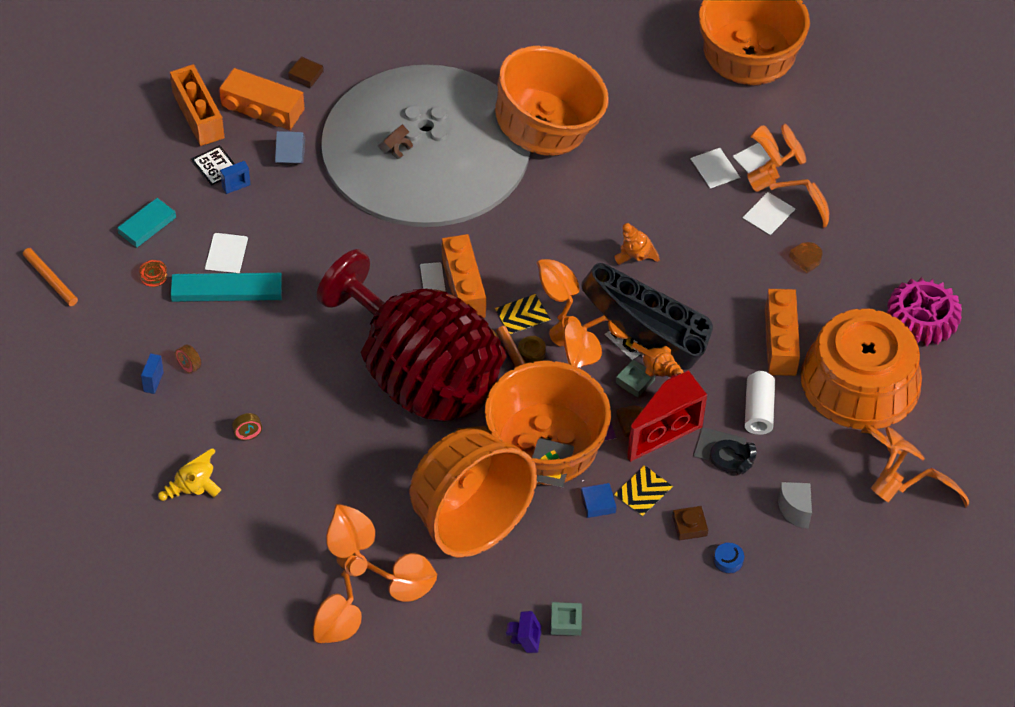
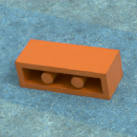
[170,64,225,146]
[219,68,304,131]
[442,234,486,318]
[765,289,800,376]

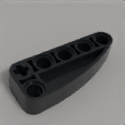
[581,263,713,370]

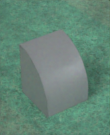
[778,482,812,528]

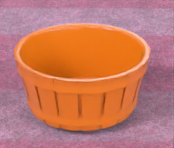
[699,0,810,85]
[495,46,609,156]
[801,309,922,430]
[485,361,611,485]
[410,428,537,557]

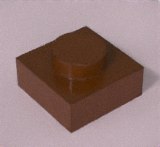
[672,506,708,541]

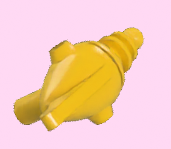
[158,448,222,501]

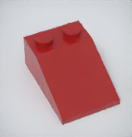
[627,370,707,462]

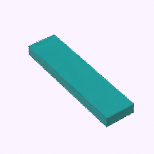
[171,273,282,302]

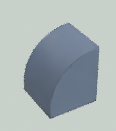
[275,131,305,164]

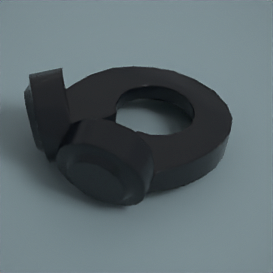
[710,440,757,475]

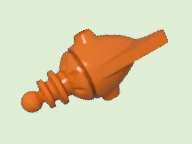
[614,223,660,265]
[631,342,684,377]

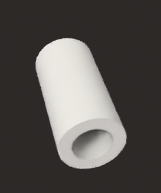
[745,371,775,435]

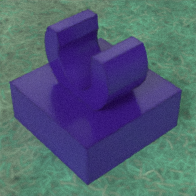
[506,611,542,653]

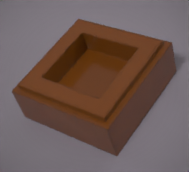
[288,56,324,88]

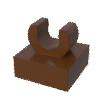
[378,124,413,159]

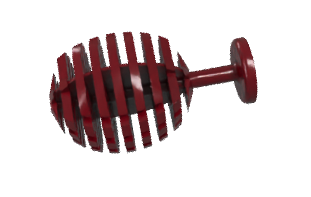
[316,249,507,421]

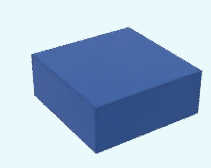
[220,161,251,194]
[141,353,164,394]
[581,483,616,518]

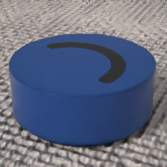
[714,543,744,573]

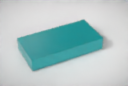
[117,198,176,248]

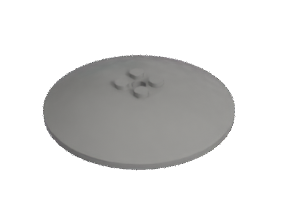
[322,65,530,227]

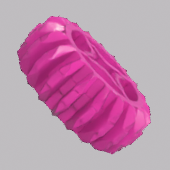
[887,277,962,346]

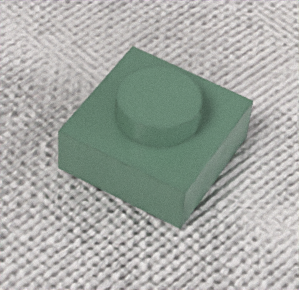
[616,359,655,398]
[551,602,582,636]

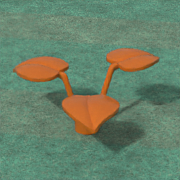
[747,124,829,228]
[536,259,631,368]
[861,425,969,508]
[313,504,437,643]

